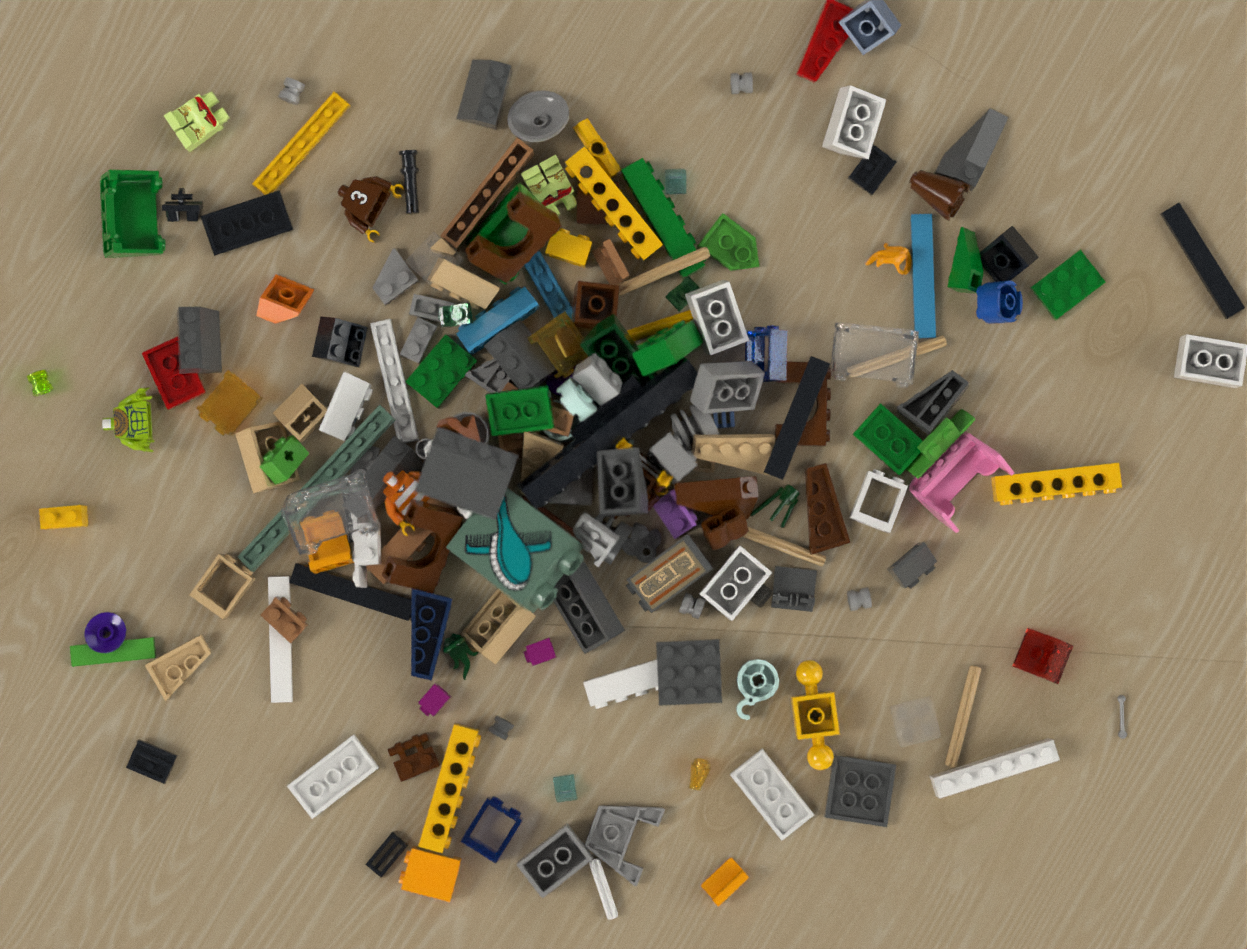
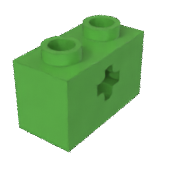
[259,435,309,485]

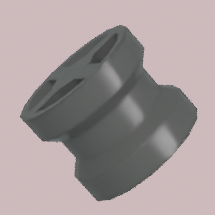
[488,715,514,740]

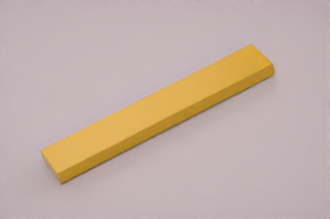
[252,91,350,195]

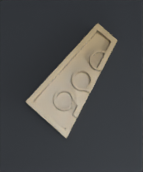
[691,434,775,475]

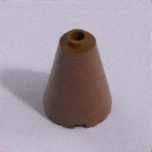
[909,170,970,221]

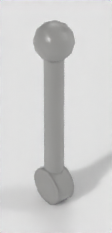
[1117,695,1127,739]

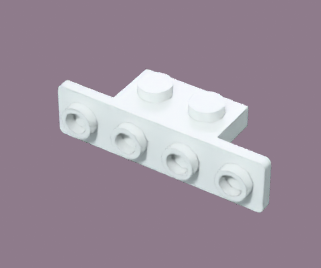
[351,513,381,588]

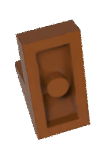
[436,415,480,442]

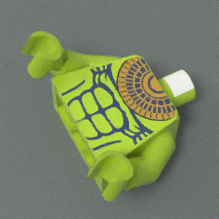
[102,387,155,452]

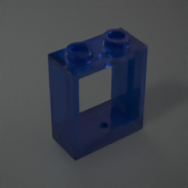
[745,325,788,383]
[460,796,523,864]

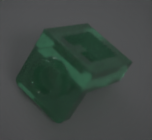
[665,276,700,312]
[438,302,473,327]

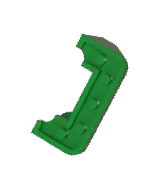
[100,169,166,258]
[466,183,555,285]

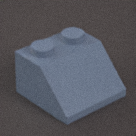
[839,0,901,55]

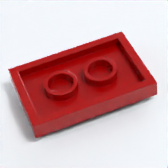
[142,336,207,410]

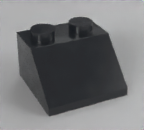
[979,225,1039,282]

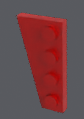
[796,0,853,83]

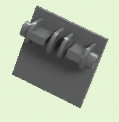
[771,566,817,612]

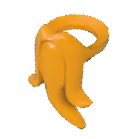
[865,243,912,275]

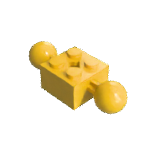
[791,660,840,770]

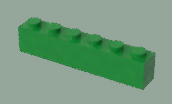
[621,158,706,280]

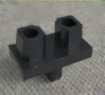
[162,188,203,222]

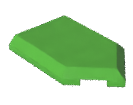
[698,213,760,271]

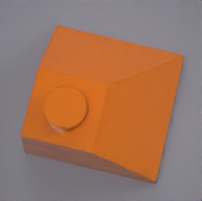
[256,274,314,324]

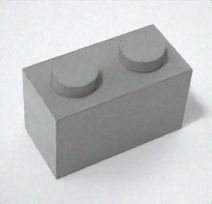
[573,354,623,406]

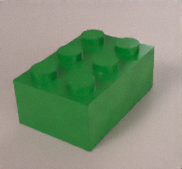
[632,320,704,376]

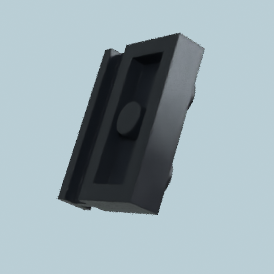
[848,144,897,196]
[126,739,178,784]

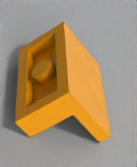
[701,857,749,907]

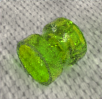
[26,369,54,397]

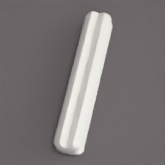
[589,858,618,920]

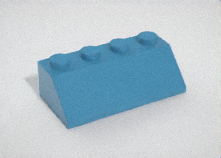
[456,286,540,356]

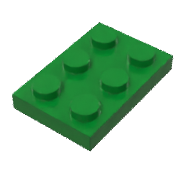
[1030,249,1105,320]
[405,334,478,409]
[485,386,555,436]
[852,403,923,476]

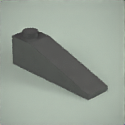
[935,108,1009,191]
[342,436,424,519]

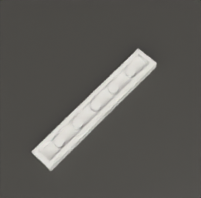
[370,319,419,443]
[268,576,293,703]

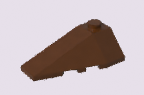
[674,476,759,520]

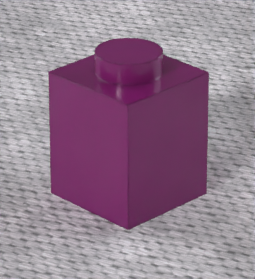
[523,637,557,666]
[418,683,452,717]

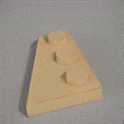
[519,431,563,495]
[145,634,211,701]

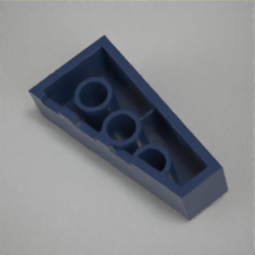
[411,588,453,681]

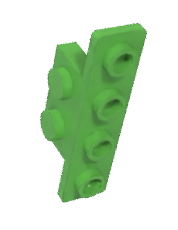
[906,409,975,479]

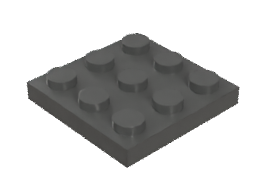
[656,639,722,706]
[824,755,896,827]

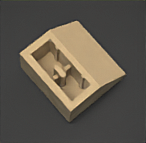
[273,384,328,442]

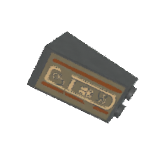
[626,534,713,613]

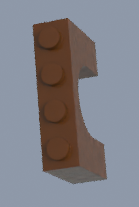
[465,191,562,283]
[775,361,831,447]
[382,499,463,593]

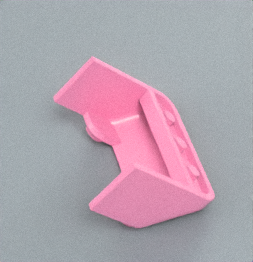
[909,432,1014,533]

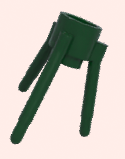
[750,484,800,528]

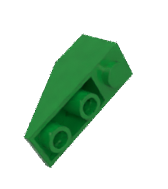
[947,227,984,294]

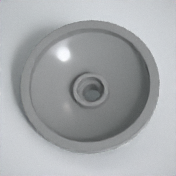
[507,91,569,142]

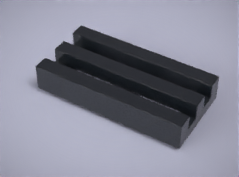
[365,832,409,878]

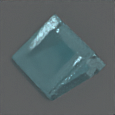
[665,169,686,194]
[553,774,577,802]

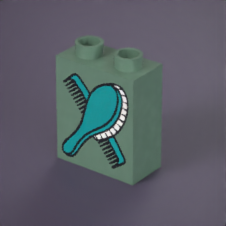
[446,488,584,613]

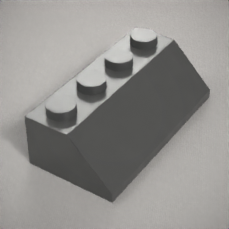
[554,560,625,654]

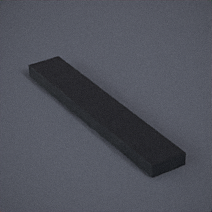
[1160,202,1245,319]
[763,356,830,480]
[289,563,411,621]

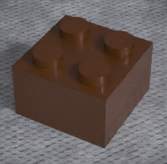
[571,281,619,329]

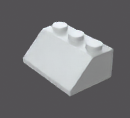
[822,85,886,159]
[319,372,373,441]

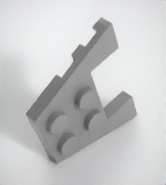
[584,805,665,887]

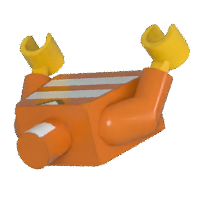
[383,471,430,536]

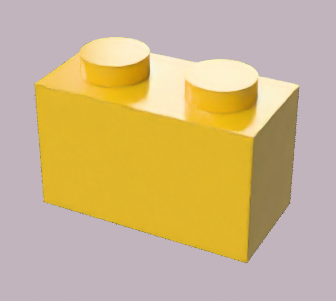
[545,228,593,268]
[39,505,88,530]

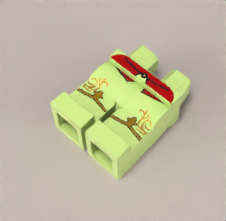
[164,91,230,152]
[521,155,577,216]

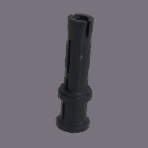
[399,150,419,214]

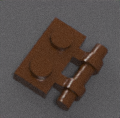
[388,733,440,782]

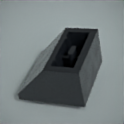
[312,316,368,368]

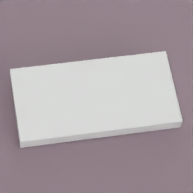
[287,734,379,819]
[730,748,814,841]

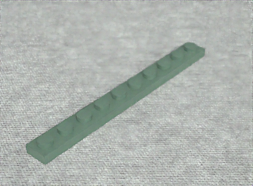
[238,405,396,572]

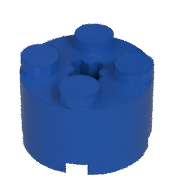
[976,281,1023,324]

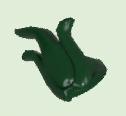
[443,633,478,680]

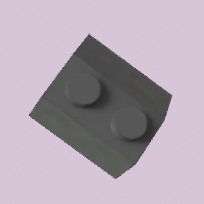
[887,542,938,589]

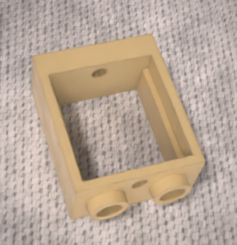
[190,553,256,620]

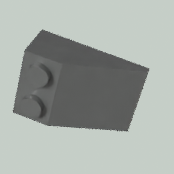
[597,447,648,517]

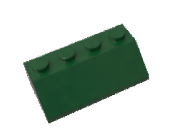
[580,314,658,387]

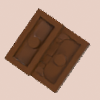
[577,180,620,225]

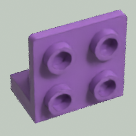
[653,490,697,539]

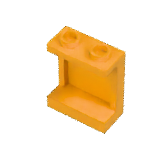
[299,510,354,574]
[399,846,462,902]

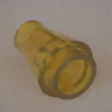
[689,758,711,791]

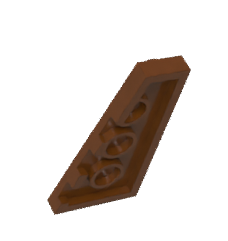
[805,463,850,555]

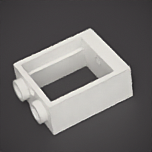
[849,469,908,533]

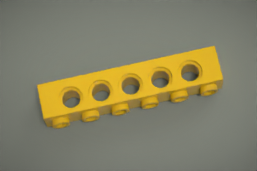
[565,146,663,261]
[991,463,1122,506]
[418,723,482,853]

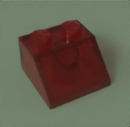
[1012,628,1073,684]

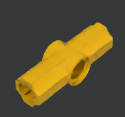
[573,118,622,179]

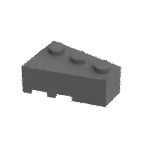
[897,370,969,435]

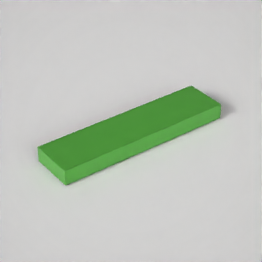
[70,637,156,667]

